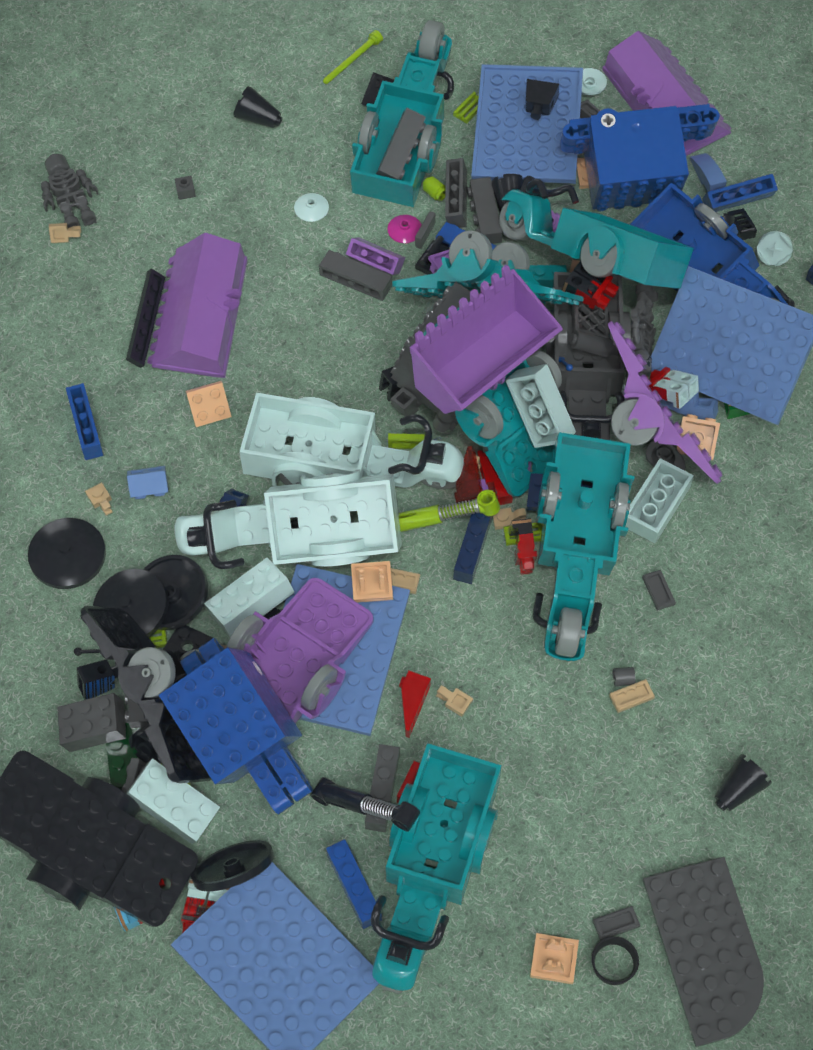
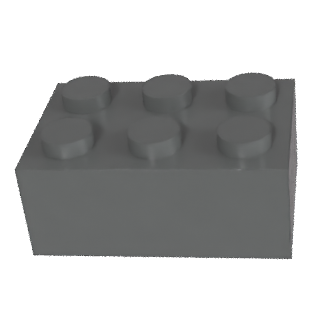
[57,693,126,752]

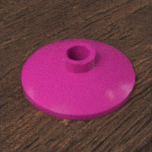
[387,215,422,243]

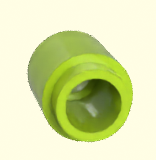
[422,176,446,201]

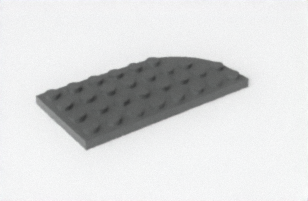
[643,857,764,1047]

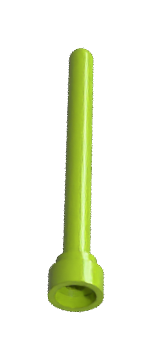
[323,30,383,84]

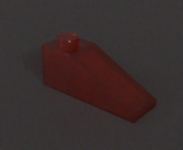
[454,446,483,504]

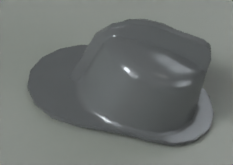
[646,441,686,471]

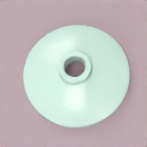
[582,68,607,95]
[294,193,329,222]

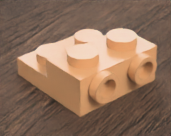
[676,414,720,461]

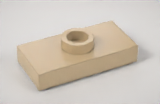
[391,568,420,594]
[609,679,655,713]

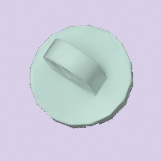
[757,231,793,266]

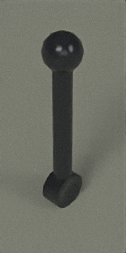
[74,647,100,656]

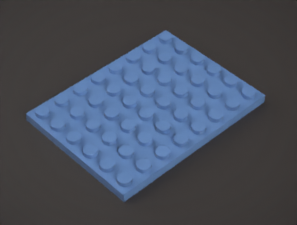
[471,64,583,184]
[651,266,813,425]
[283,564,410,736]
[171,862,379,1050]

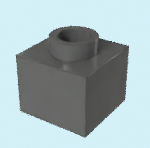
[174,176,196,200]

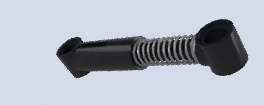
[310,777,420,832]

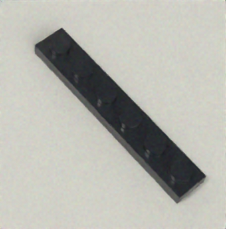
[126,268,166,368]

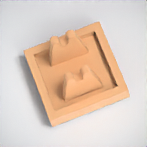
[186,381,232,427]
[351,561,393,603]
[530,933,579,984]

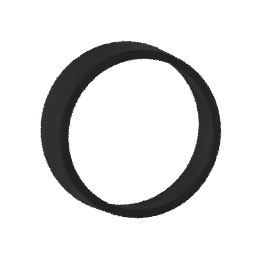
[592,937,639,985]

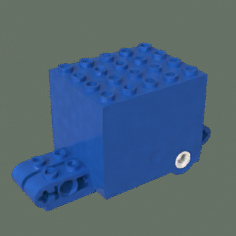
[560,104,720,211]
[159,638,313,815]

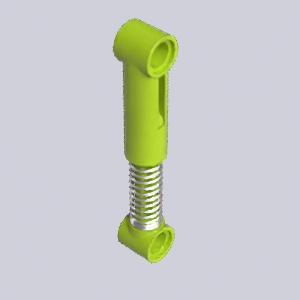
[398,490,500,532]

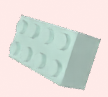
[505,364,576,448]
[625,458,694,543]
[204,558,295,637]
[126,758,220,844]

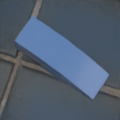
[690,153,727,192]
[660,392,718,420]

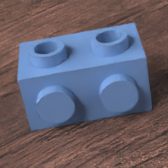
[127,466,169,499]

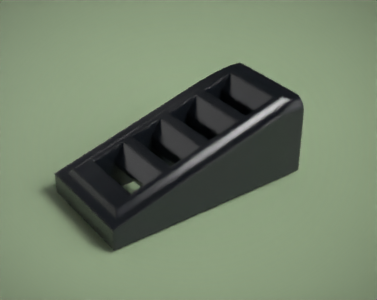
[727,208,757,240]

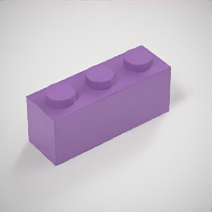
[346,237,406,275]

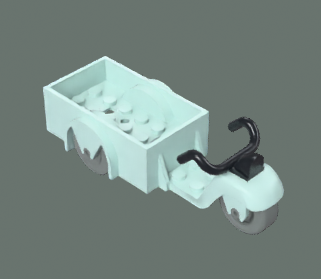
[240,393,464,489]
[174,469,402,569]

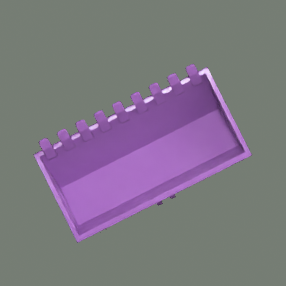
[602,31,731,156]
[147,233,248,378]
[410,265,563,414]

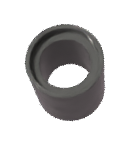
[613,667,636,686]

